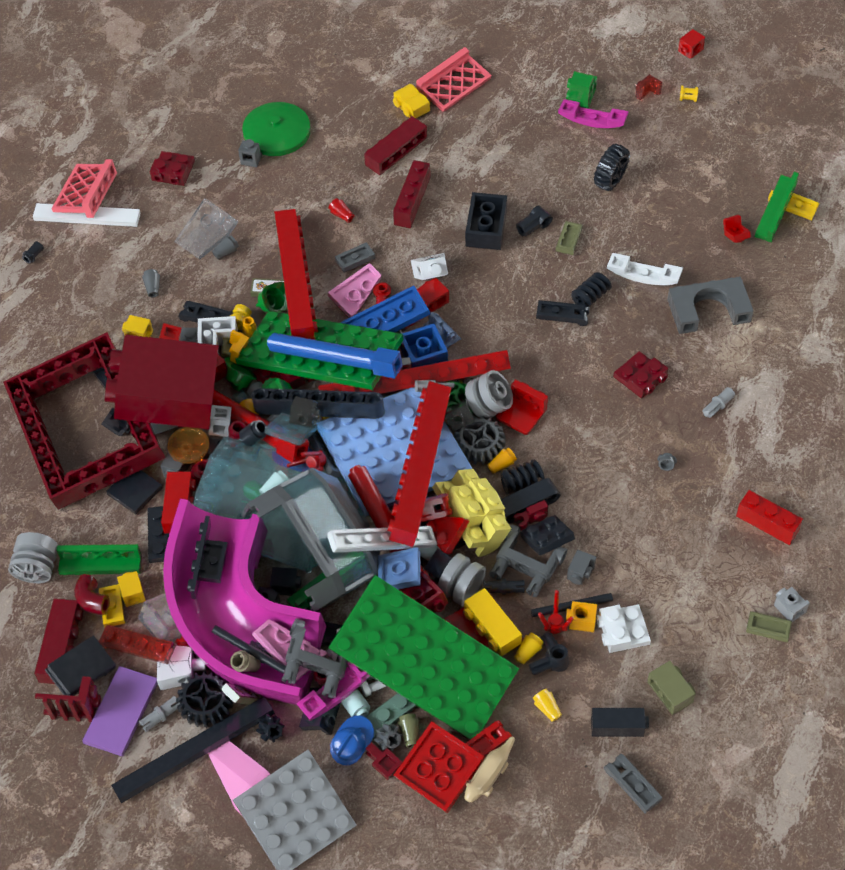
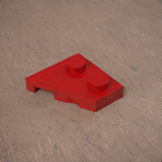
[427,517,470,554]

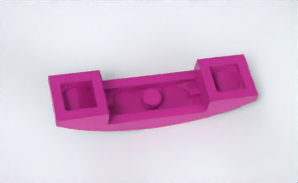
[558,99,629,128]
[296,662,370,720]

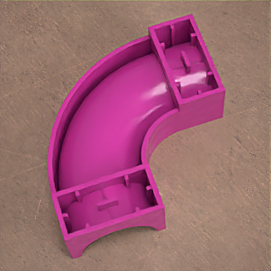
[163,499,326,705]

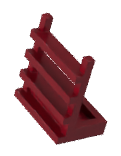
[35,676,101,722]

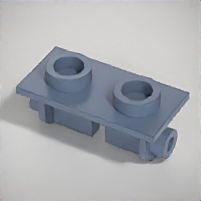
[424,312,461,348]

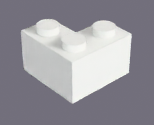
[198,316,238,354]

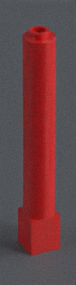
[211,389,309,463]
[348,465,430,578]

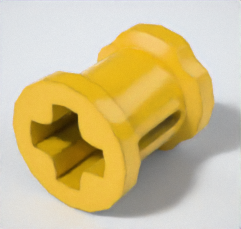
[679,85,698,102]

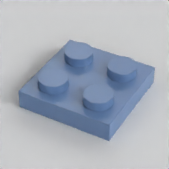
[378,547,420,589]

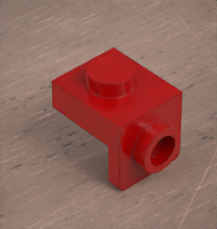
[723,214,751,243]

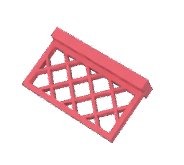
[416,47,492,112]
[52,159,117,218]

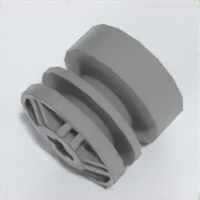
[8,532,58,584]

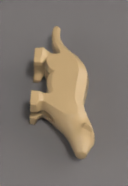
[464,737,515,803]

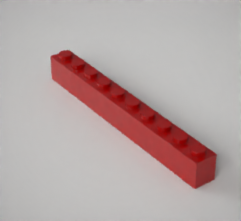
[274,209,318,340]
[318,350,511,394]
[387,381,451,547]

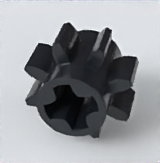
[256,714,285,743]

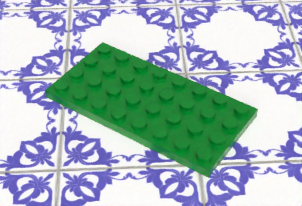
[235,311,404,390]
[328,575,519,740]

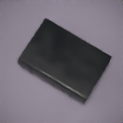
[45,635,116,696]

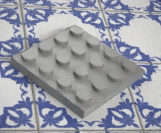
[233,750,356,870]

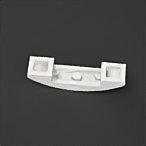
[607,253,683,285]

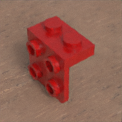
[496,379,548,435]

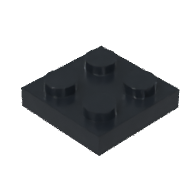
[520,515,575,556]

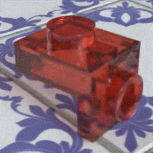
[635,74,662,100]

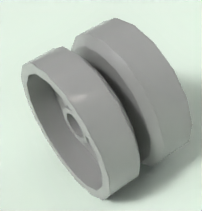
[465,370,513,420]
[438,553,486,607]

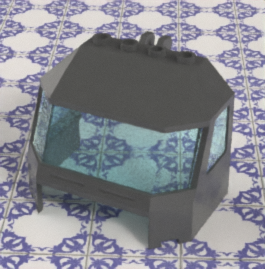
[241,468,381,612]

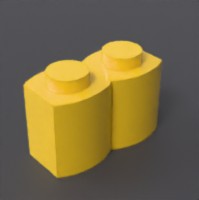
[393,84,430,118]

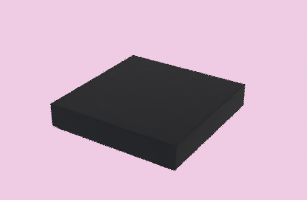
[106,470,163,515]

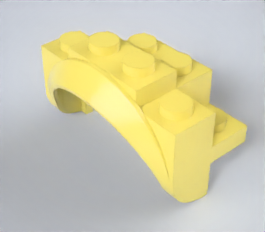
[432,469,511,557]

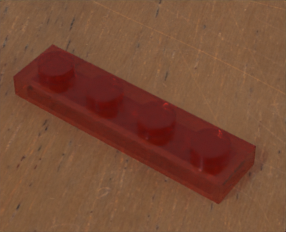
[99,625,176,665]

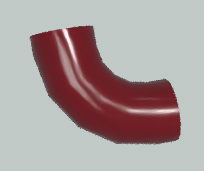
[74,574,110,615]

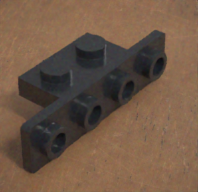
[187,516,228,599]

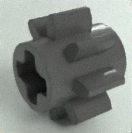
[374,723,403,752]

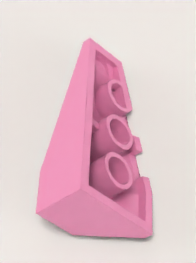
[208,741,270,814]

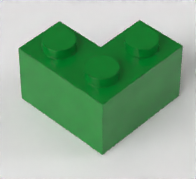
[566,71,597,109]

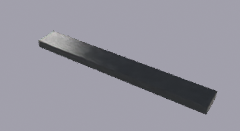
[111,696,275,804]

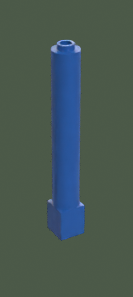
[267,333,403,378]

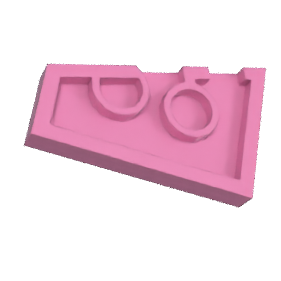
[328,263,381,318]
[252,619,327,681]

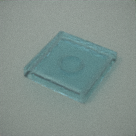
[265,413,318,446]

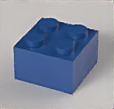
[400,324,448,368]

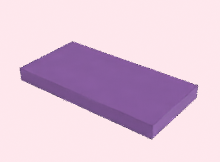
[82,666,158,757]

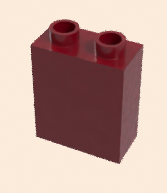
[105,334,219,430]

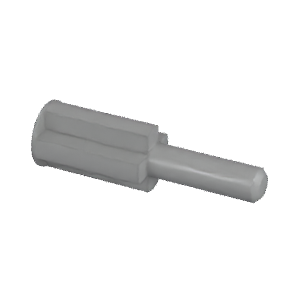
[415,380,454,392]

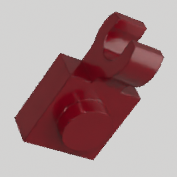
[514,500,548,530]
[365,743,402,780]

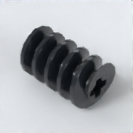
[571,272,612,307]
[501,459,545,495]

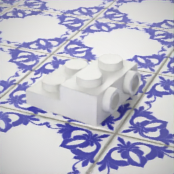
[596,604,651,653]

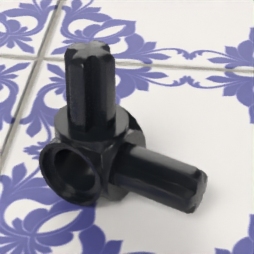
[529,632,569,675]

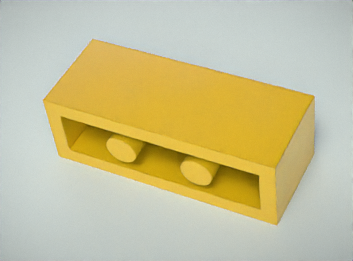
[463,588,522,657]

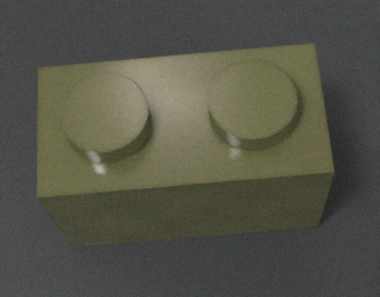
[647,661,695,715]

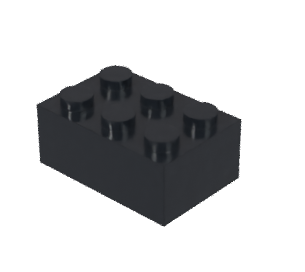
[465,192,508,250]

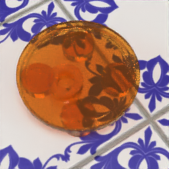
[167,427,209,464]

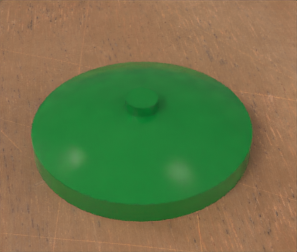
[242,102,311,156]

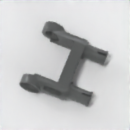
[489,524,568,597]
[282,618,348,698]

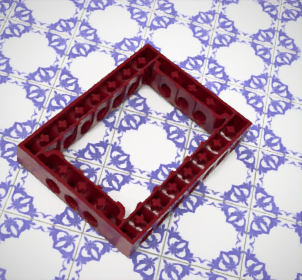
[3,332,166,510]

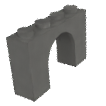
[667,277,754,334]

